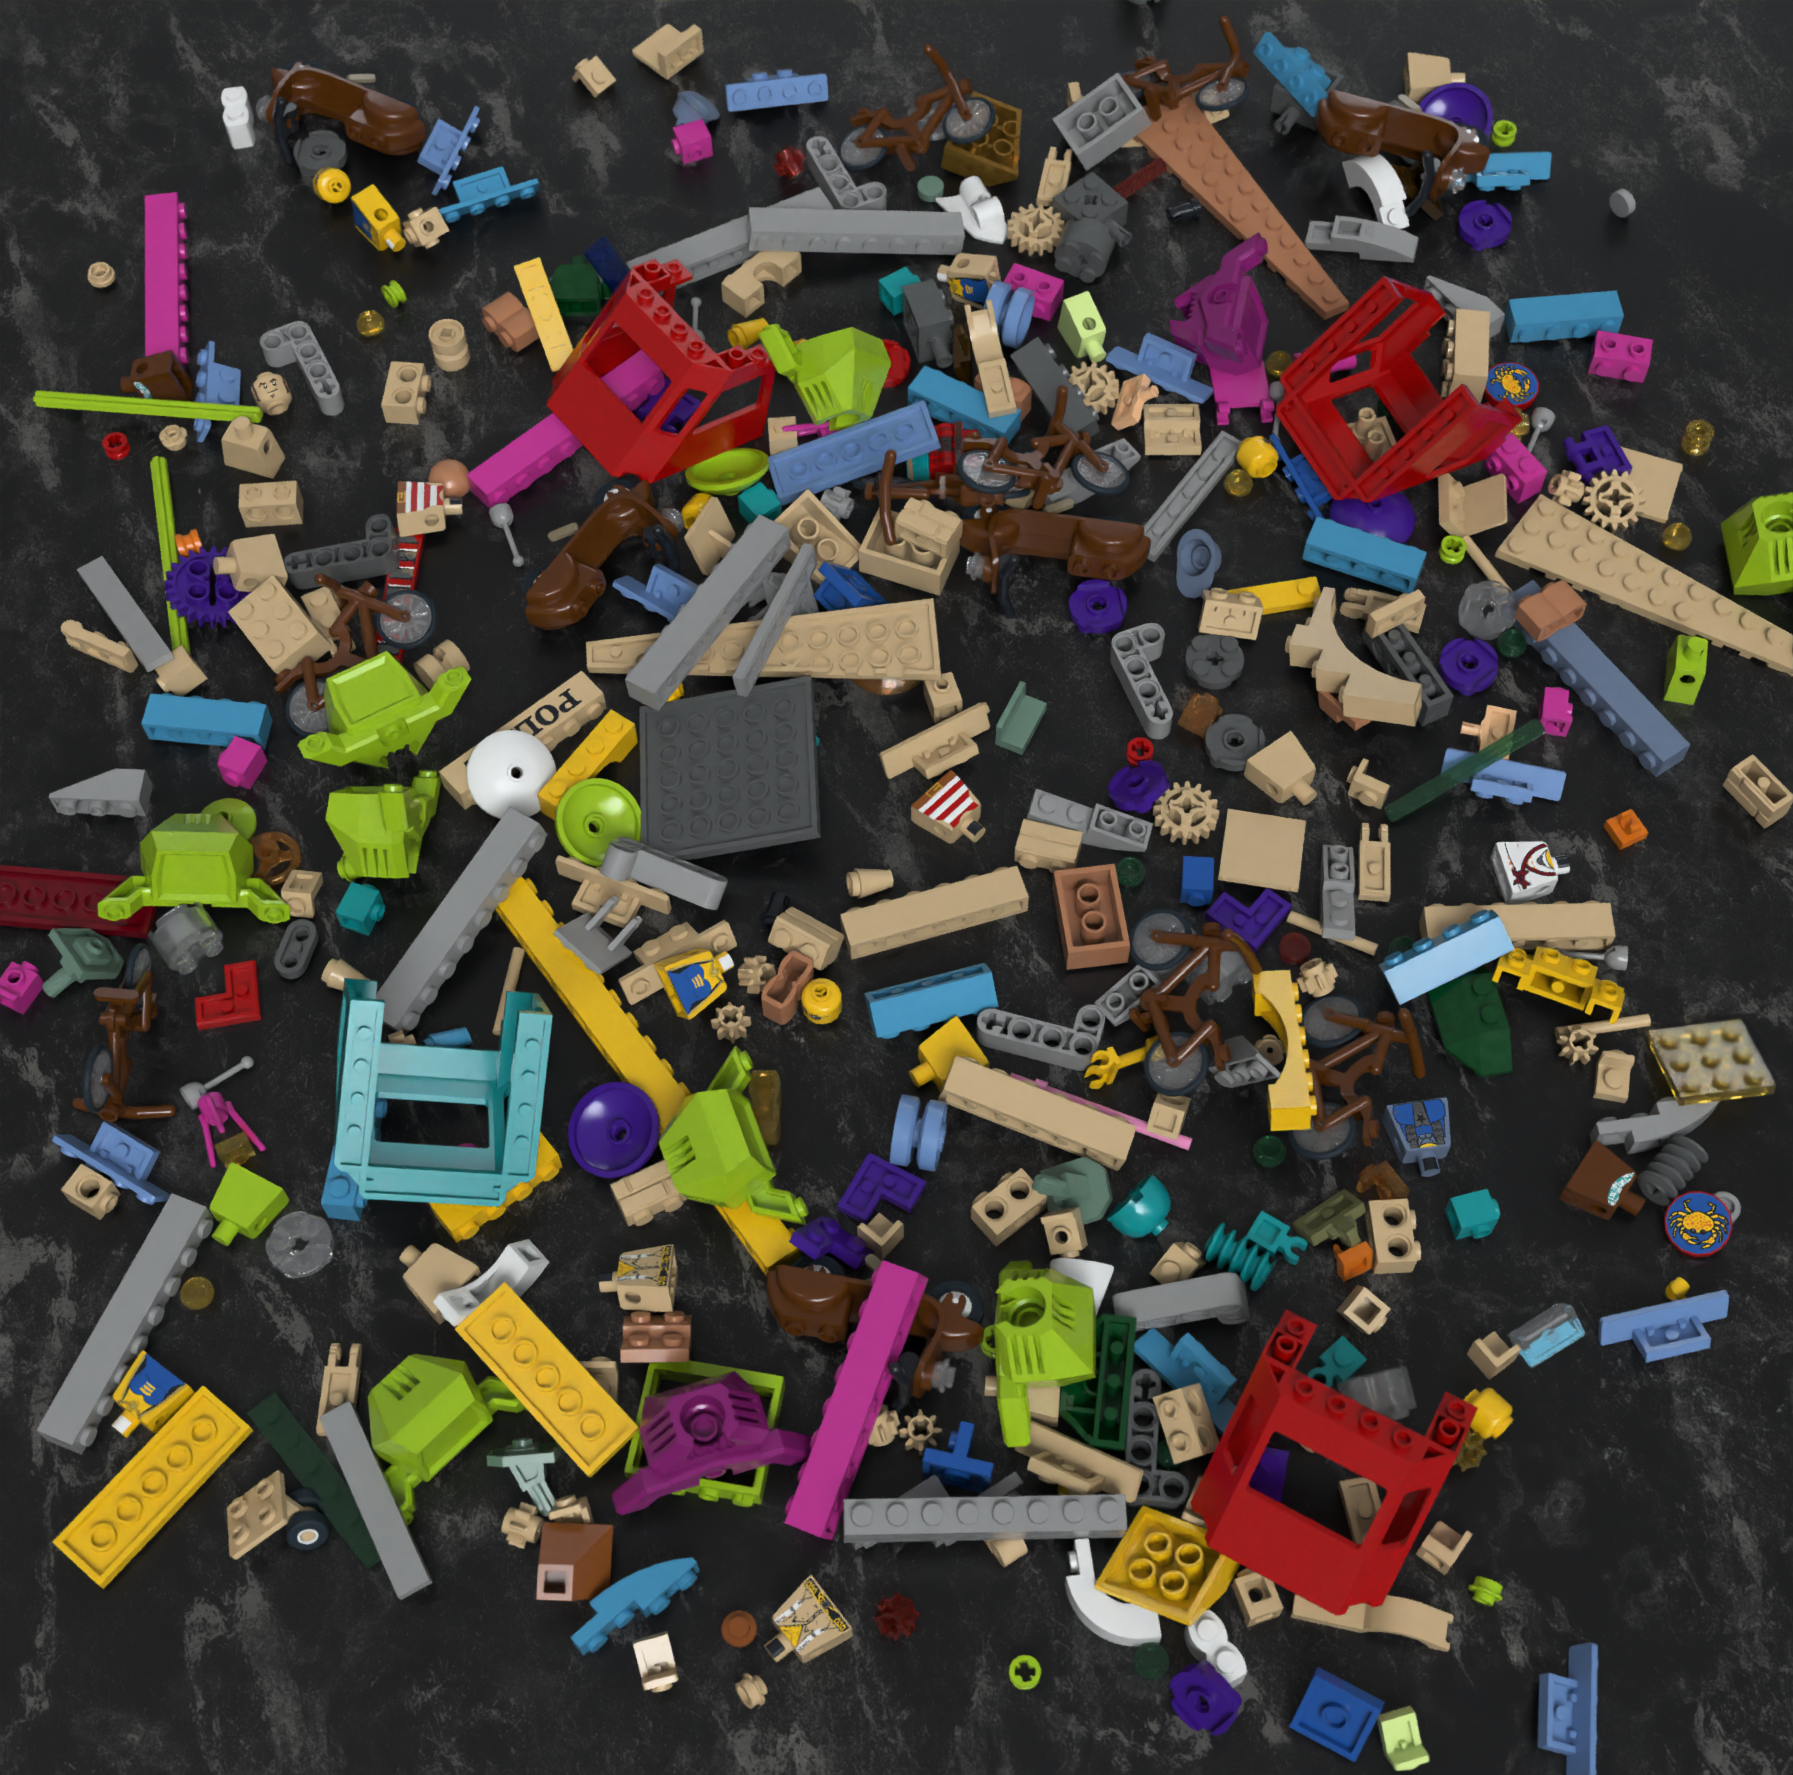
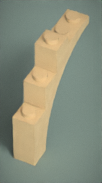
[1285,587,1422,726]

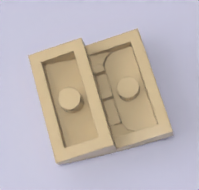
[1143,404,1202,455]

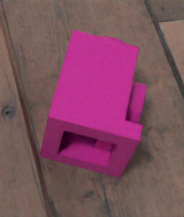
[1536,687,1573,737]
[0,961,44,1015]

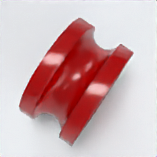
[102,432,130,460]
[1126,737,1154,767]

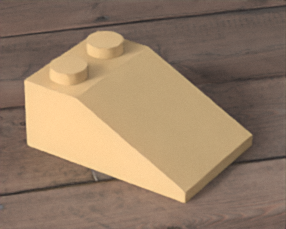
[774,489,861,585]

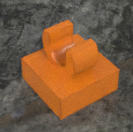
[1604,809,1648,850]
[1333,1241,1373,1282]

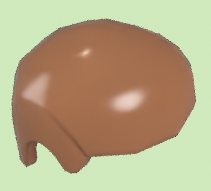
[428,459,470,498]

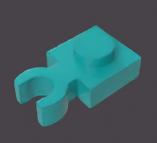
[1246,1211,1308,1265]
[1308,1336,1367,1388]

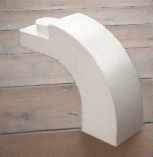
[1342,154,1410,229]
[433,1239,549,1326]
[1065,1538,1162,1646]

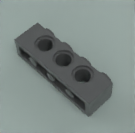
[1361,617,1454,726]

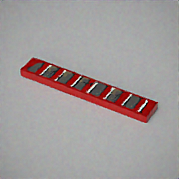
[375,527,426,664]

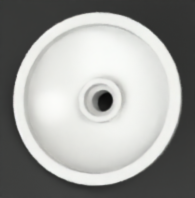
[466,730,556,819]

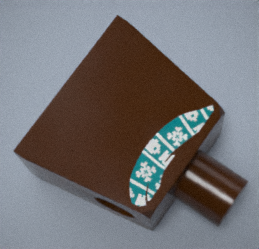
[120,350,193,401]
[1559,1140,1646,1220]

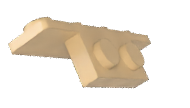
[879,703,990,779]
[555,855,671,928]
[619,920,737,1005]
[1015,1420,1143,1503]

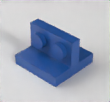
[813,561,889,611]
[922,1421,994,1494]
[1289,1667,1385,1762]

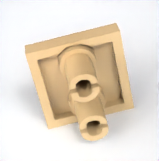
[1347,408,1396,463]

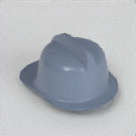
[672,91,720,126]
[1176,529,1222,598]

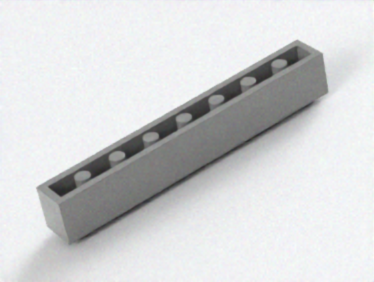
[626,187,833,295]
[746,207,965,255]
[625,514,791,711]
[376,807,547,1036]
[37,1193,214,1455]
[843,1494,1127,1543]

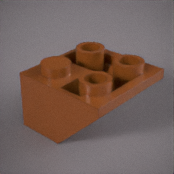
[536,1521,613,1601]

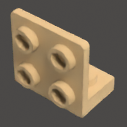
[632,24,704,80]
[1438,473,1507,538]

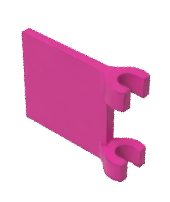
[1208,361,1275,425]

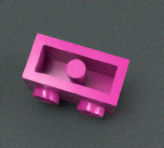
[1004,263,1064,321]
[1588,330,1653,383]
[1483,433,1547,504]

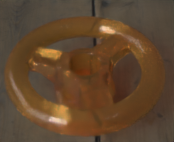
[249,832,301,886]

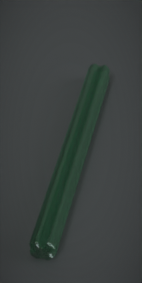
[1384,719,1545,822]

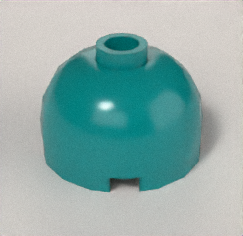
[1106,1174,1171,1238]

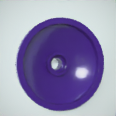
[1419,82,1494,137]
[1329,492,1415,544]
[568,1082,660,1179]

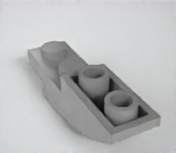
[1305,216,1419,263]
[1033,438,1141,505]
[1026,789,1153,852]
[1319,845,1355,941]
[1094,928,1197,1027]
[1589,1093,1721,1155]

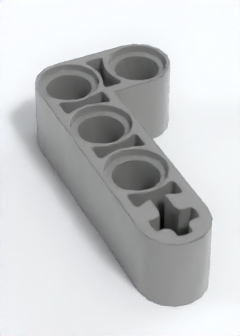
[806,136,887,211]
[260,321,345,416]
[1110,623,1173,740]
[600,837,728,910]
[976,1004,1105,1071]
[1112,1273,1250,1332]

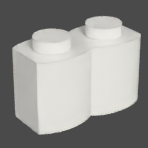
[221,86,256,149]
[1184,1610,1247,1688]

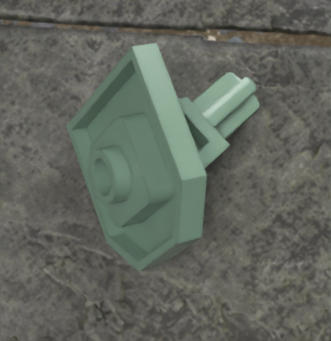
[42,928,124,998]
[1032,1156,1113,1232]
[487,1438,562,1517]

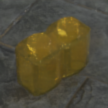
[748,1070,782,1145]

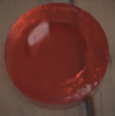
[1278,932,1311,965]

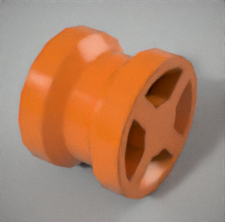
[174,529,203,559]

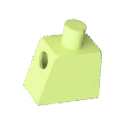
[1057,291,1106,363]

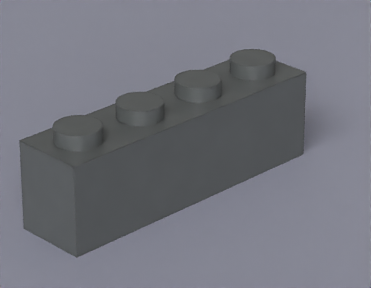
[1010,337,1100,437]

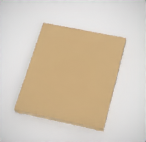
[1583,447,1683,523]
[1218,809,1306,892]

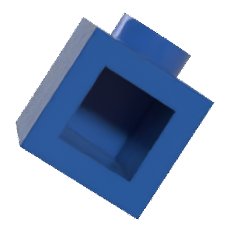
[1180,856,1214,906]

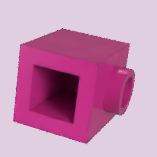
[671,119,713,164]
[217,736,267,789]

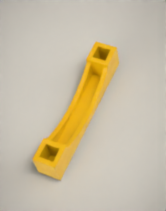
[1252,970,1317,1131]

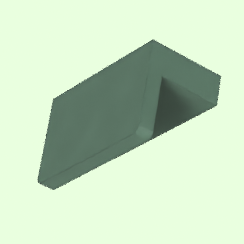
[995,681,1047,755]

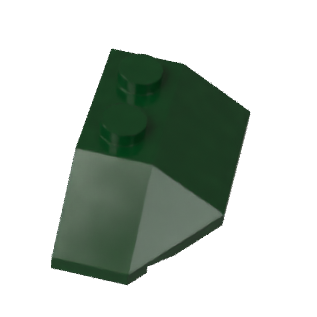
[1426,965,1513,1078]
[1059,1314,1137,1451]

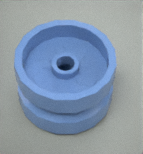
[983,280,1035,350]
[890,1094,948,1171]

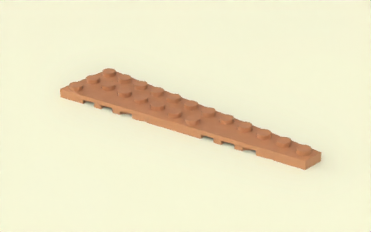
[1132,96,1349,320]

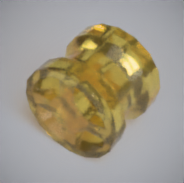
[1681,420,1715,456]

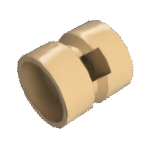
[429,319,470,371]
[414,639,470,690]

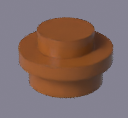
[722,1611,757,1648]

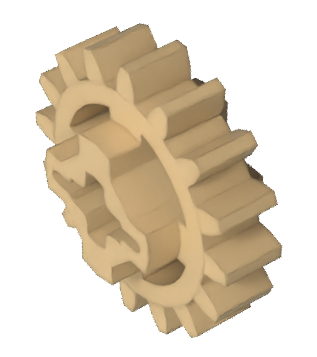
[1007,204,1065,256]
[1068,362,1119,415]
[1581,469,1646,533]
[1152,781,1219,845]

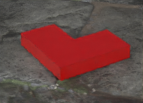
[195,960,262,1030]

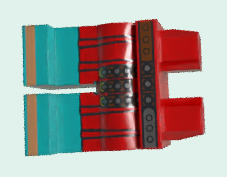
[907,422,979,481]

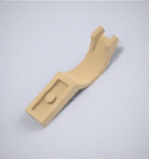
[964,300,1017,419]
[1290,1593,1454,1652]

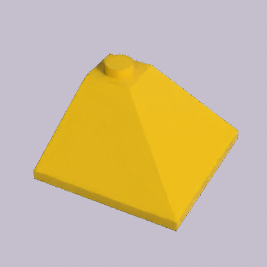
[1095,1505,1240,1626]

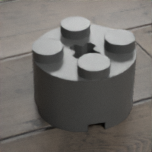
[1054,217,1115,283]

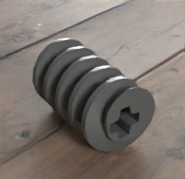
[1637,1135,1709,1206]

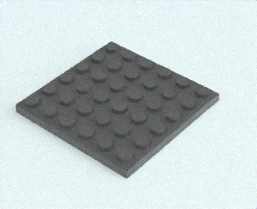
[639,676,821,861]

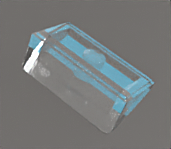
[1508,1303,1586,1368]

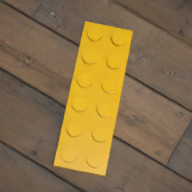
[455,1282,640,1478]
[52,1386,253,1589]

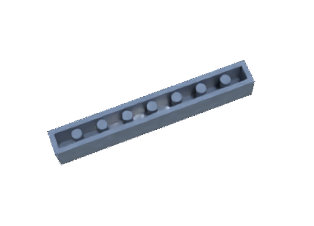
[1501,580,1691,777]

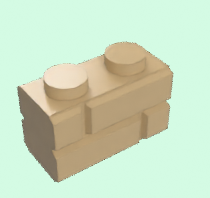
[895,497,963,559]
[1723,755,1793,828]
[1014,819,1083,873]
[768,907,844,971]
[610,1159,687,1227]

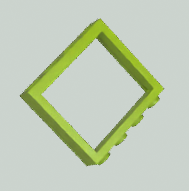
[624,1360,785,1507]

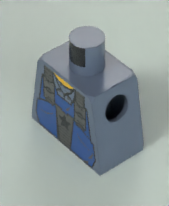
[1382,1097,1451,1177]

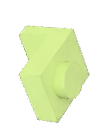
[1377,1706,1429,1771]

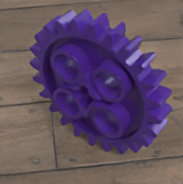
[164,546,251,629]

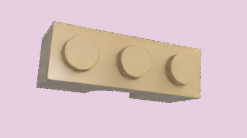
[721,251,802,318]

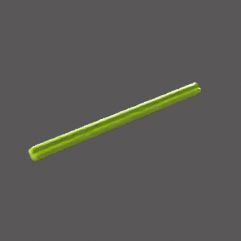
[33,390,263,423]
[150,456,191,655]

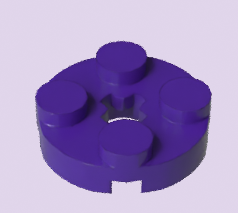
[1456,200,1512,251]
[1068,579,1127,634]
[1437,638,1498,696]
[1108,760,1170,813]
[1169,1661,1242,1735]

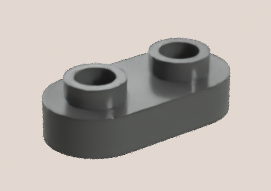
[274,919,319,979]

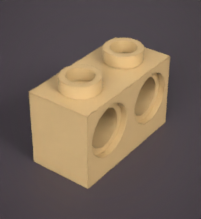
[381,361,431,425]
[239,480,304,528]
[971,1168,1047,1246]
[1364,1199,1421,1274]
[1153,1383,1219,1464]

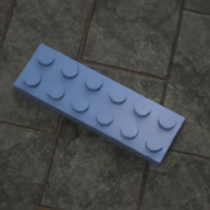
[768,400,941,506]

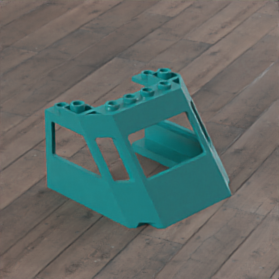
[334,978,553,1207]

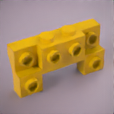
[1492,946,1625,1025]

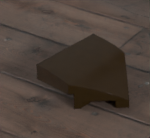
[1402,161,1444,221]
[953,322,972,384]

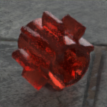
[773,145,806,179]
[873,1593,920,1641]

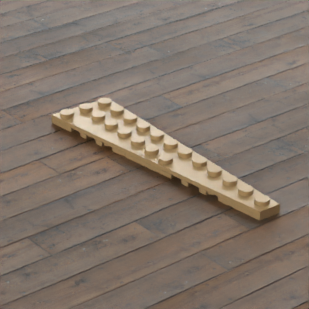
[1495,494,1793,677]
[586,598,942,680]

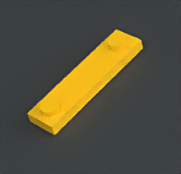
[514,257,573,373]
[1227,576,1321,615]

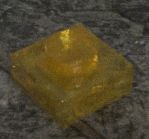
[214,1132,256,1168]

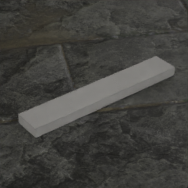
[1144,431,1242,562]
[732,543,818,697]
[77,556,174,672]
[319,1401,432,1600]

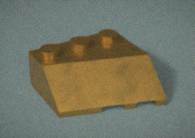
[941,91,1022,187]

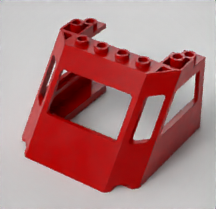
[546,259,776,484]
[1276,276,1523,503]
[1190,1310,1478,1616]

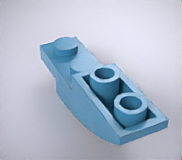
[570,1557,699,1656]

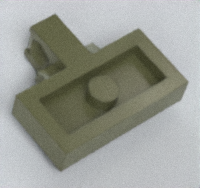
[1293,1189,1366,1248]

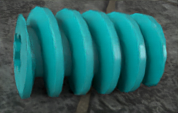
[1203,1222,1277,1291]

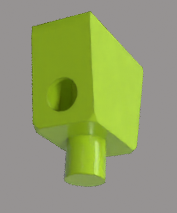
[1663,635,1708,705]
[209,1162,290,1246]

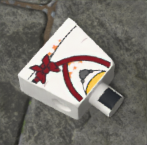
[1490,841,1570,905]

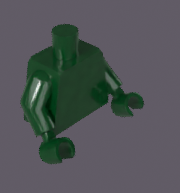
[548,256,614,316]

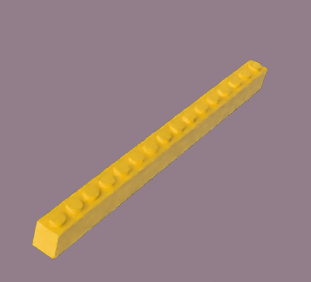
[495,876,801,1277]

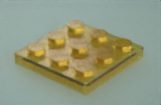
[1647,1019,1776,1106]

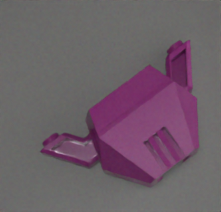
[1169,232,1269,376]
[612,1371,812,1515]

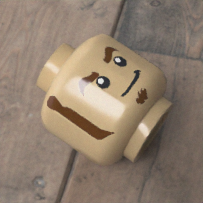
[251,372,292,415]

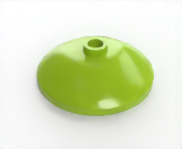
[685,448,770,496]
[555,778,641,868]

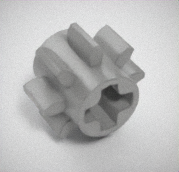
[820,485,854,521]

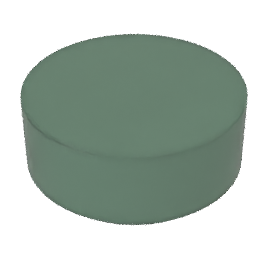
[917,176,944,202]

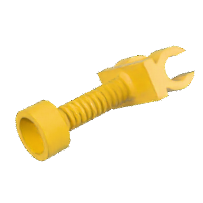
[1084,1035,1166,1089]

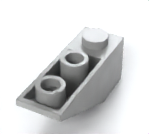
[1423,275,1505,338]
[49,768,153,817]
[1208,1035,1281,1088]

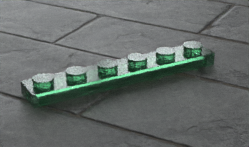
[247,1392,381,1570]

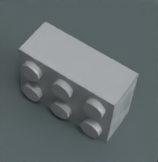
[1052,72,1152,171]

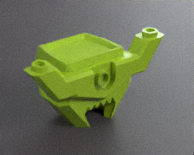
[758,324,891,431]
[1721,491,1793,595]
[297,651,471,769]
[325,770,441,879]
[97,813,290,924]
[659,1046,808,1225]
[994,1260,1096,1447]
[368,1354,528,1526]

